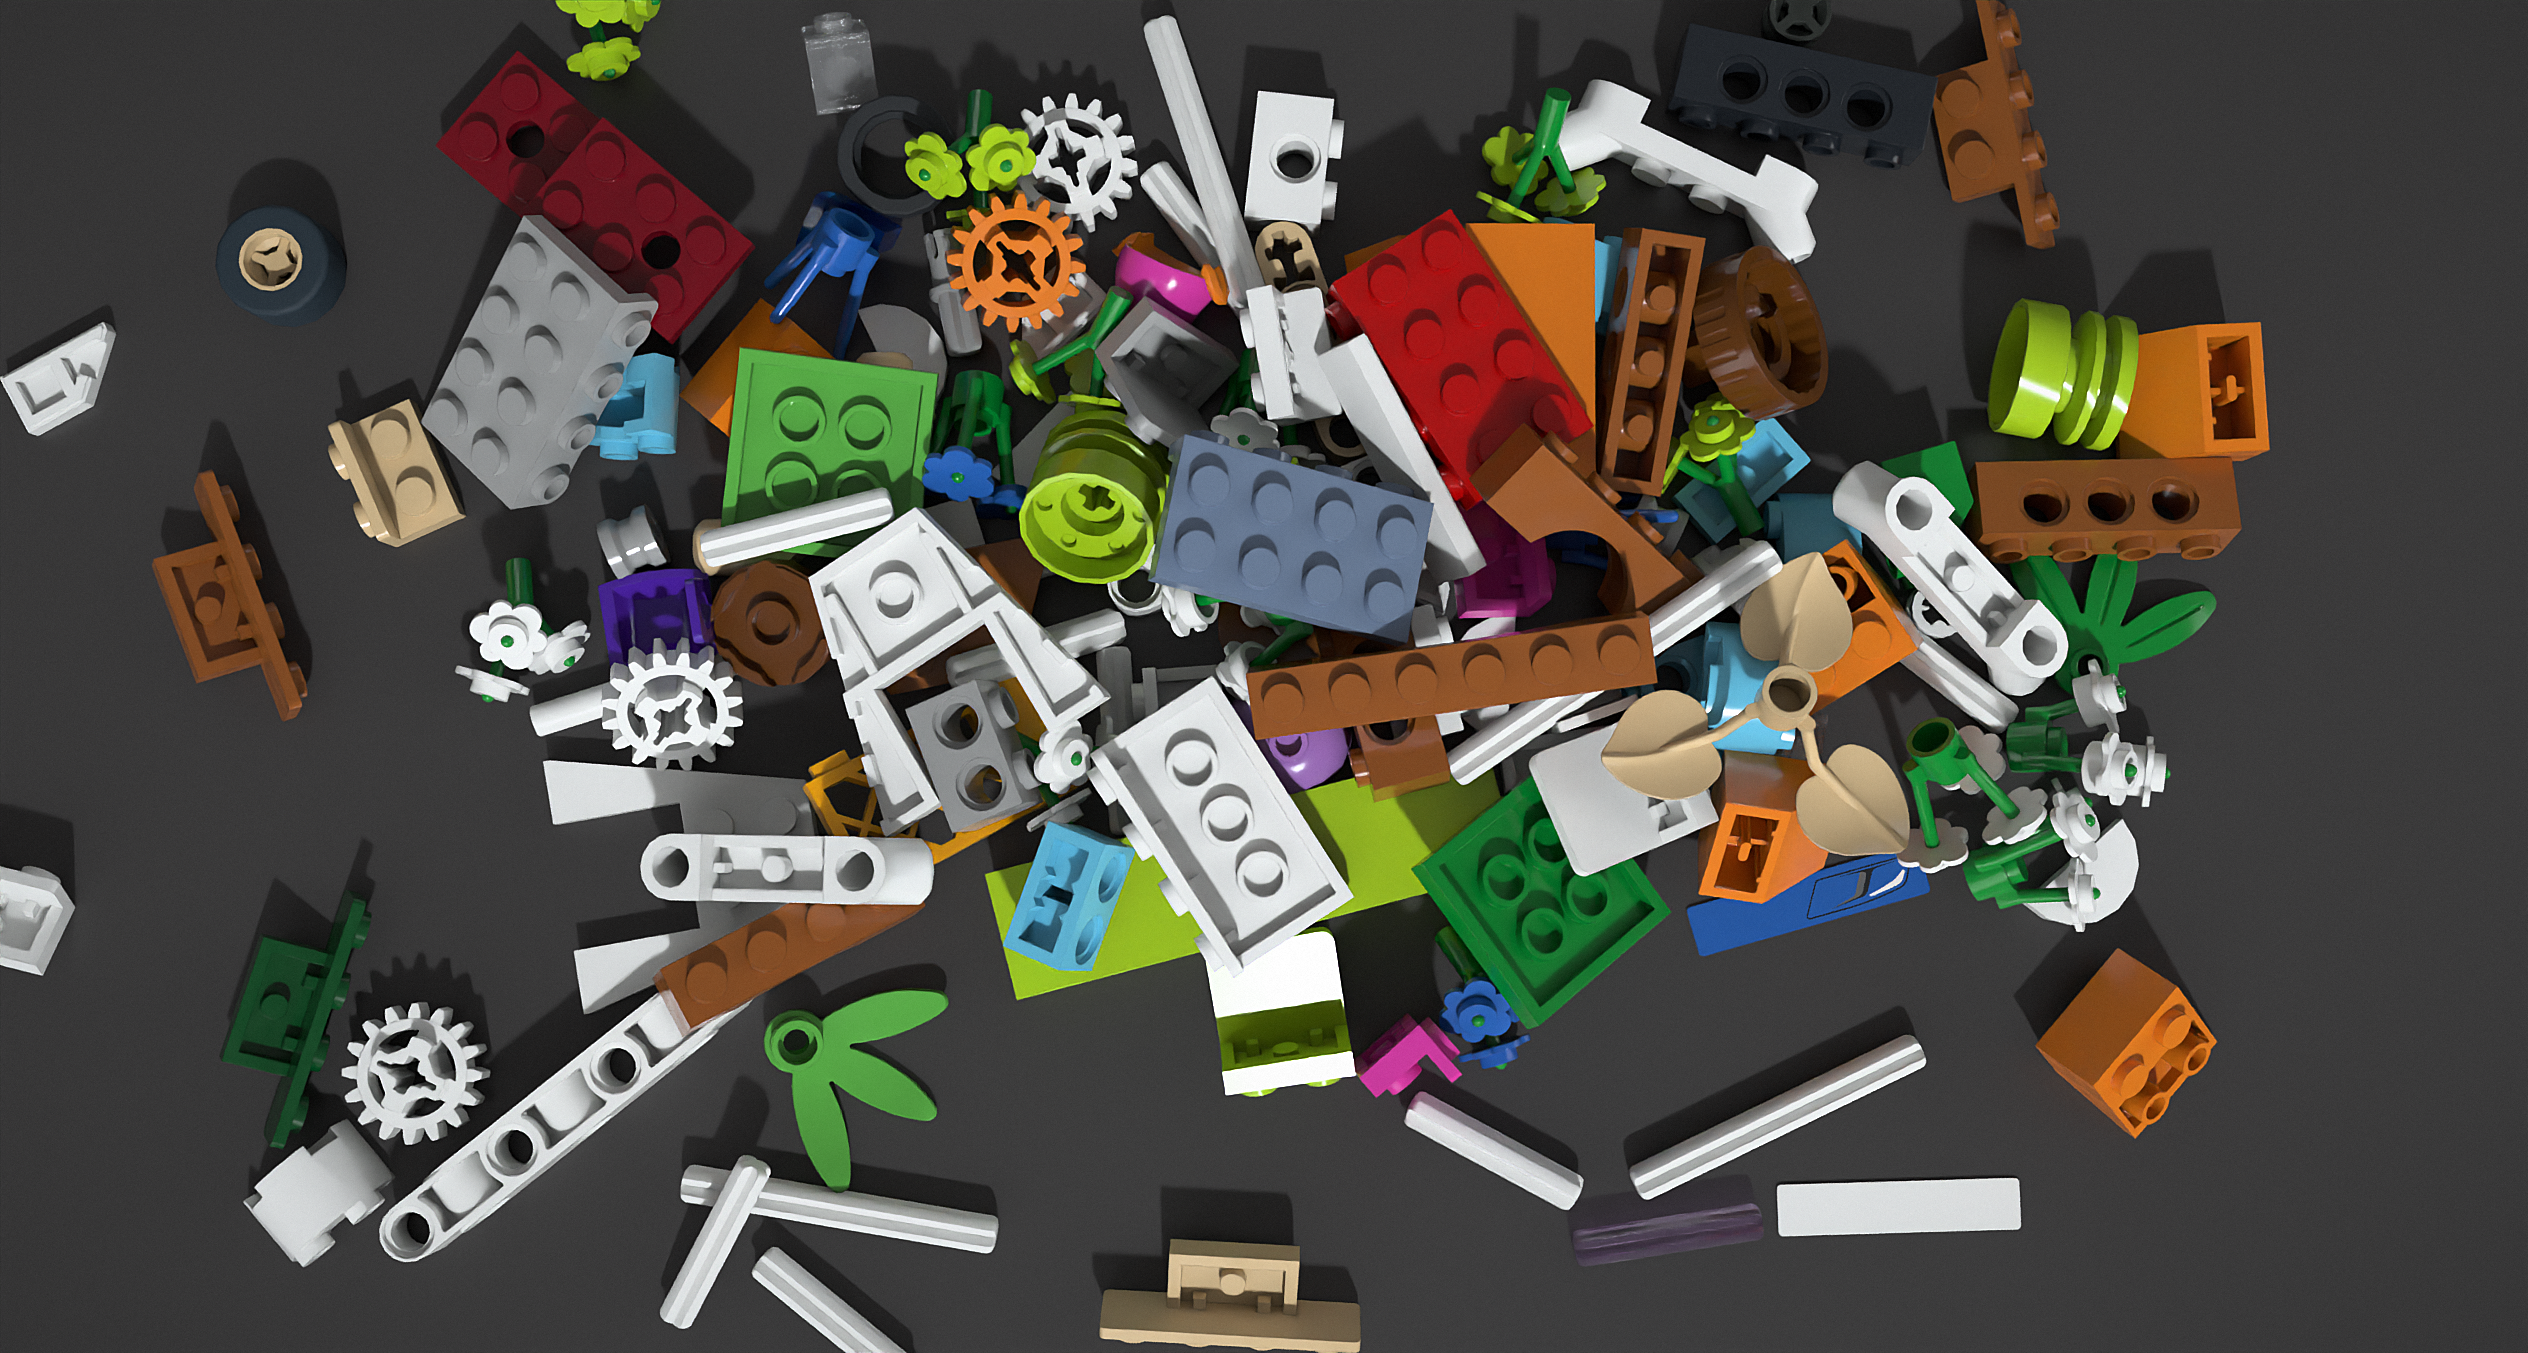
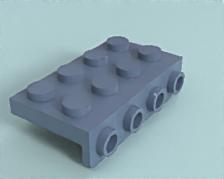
[1148,430,1434,647]

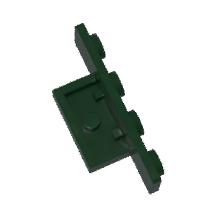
[219,890,372,1149]

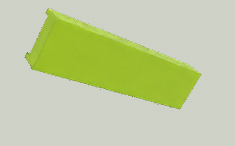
[985,767,1500,1000]

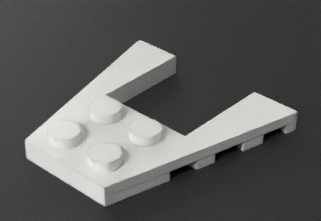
[808,507,1111,837]
[543,760,819,1014]

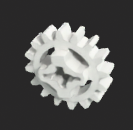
[1007,93,1138,235]
[601,637,743,772]
[342,1002,490,1145]

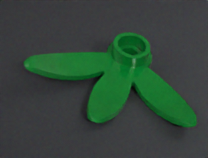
[2008,554,2217,697]

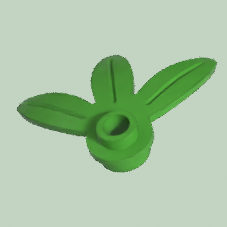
[763,988,949,1193]

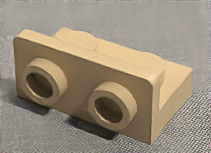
[328,399,466,547]

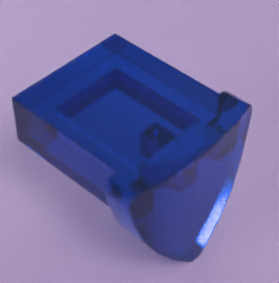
[795,190,903,261]

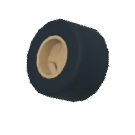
[215,204,347,327]

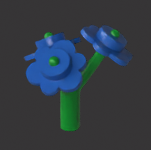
[1435,925,1531,1069]

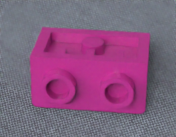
[1353,1013,1462,1098]

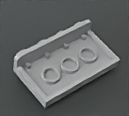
[420,215,658,509]

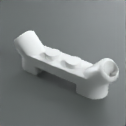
[1549,80,1818,265]
[1832,461,2068,696]
[640,834,934,905]

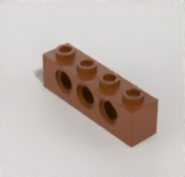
[1595,227,1706,497]
[1964,457,2242,564]
[1314,626,1451,803]

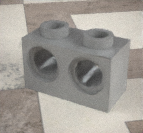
[905,679,1044,833]

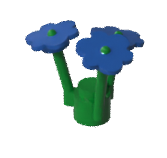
[922,370,1028,520]

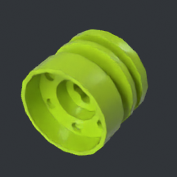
[1987,298,2139,451]
[1019,410,1172,584]

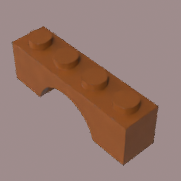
[1469,422,1706,658]
[652,901,926,1037]

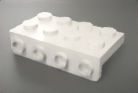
[1086,676,1354,978]

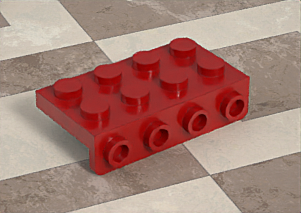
[1324,209,1594,511]

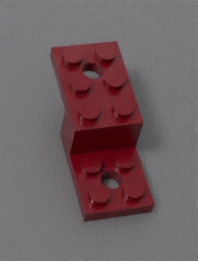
[435,50,756,344]

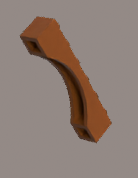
[1246,611,1658,740]

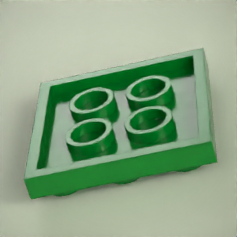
[1411,773,1671,1029]

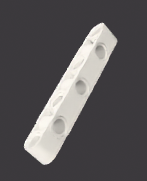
[379,992,753,1262]

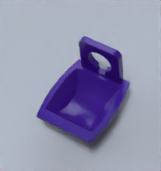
[598,569,719,668]

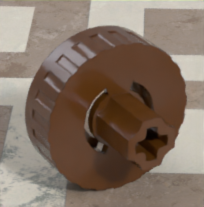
[1681,245,1828,421]

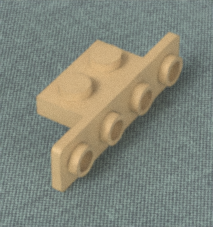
[1099,1239,1361,1353]

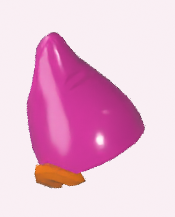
[1112,232,1230,324]

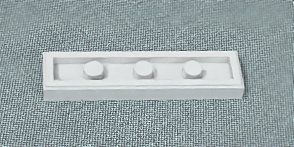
[1316,333,1486,585]

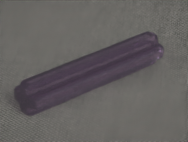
[1572,1203,1764,1267]

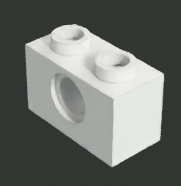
[1244,91,1344,238]

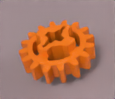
[944,190,1086,333]

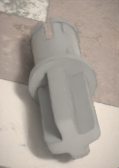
[923,228,982,357]

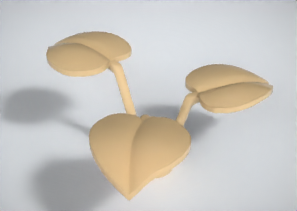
[1600,552,1910,856]

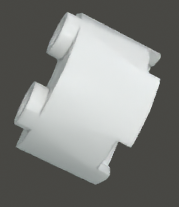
[243,1119,395,1267]

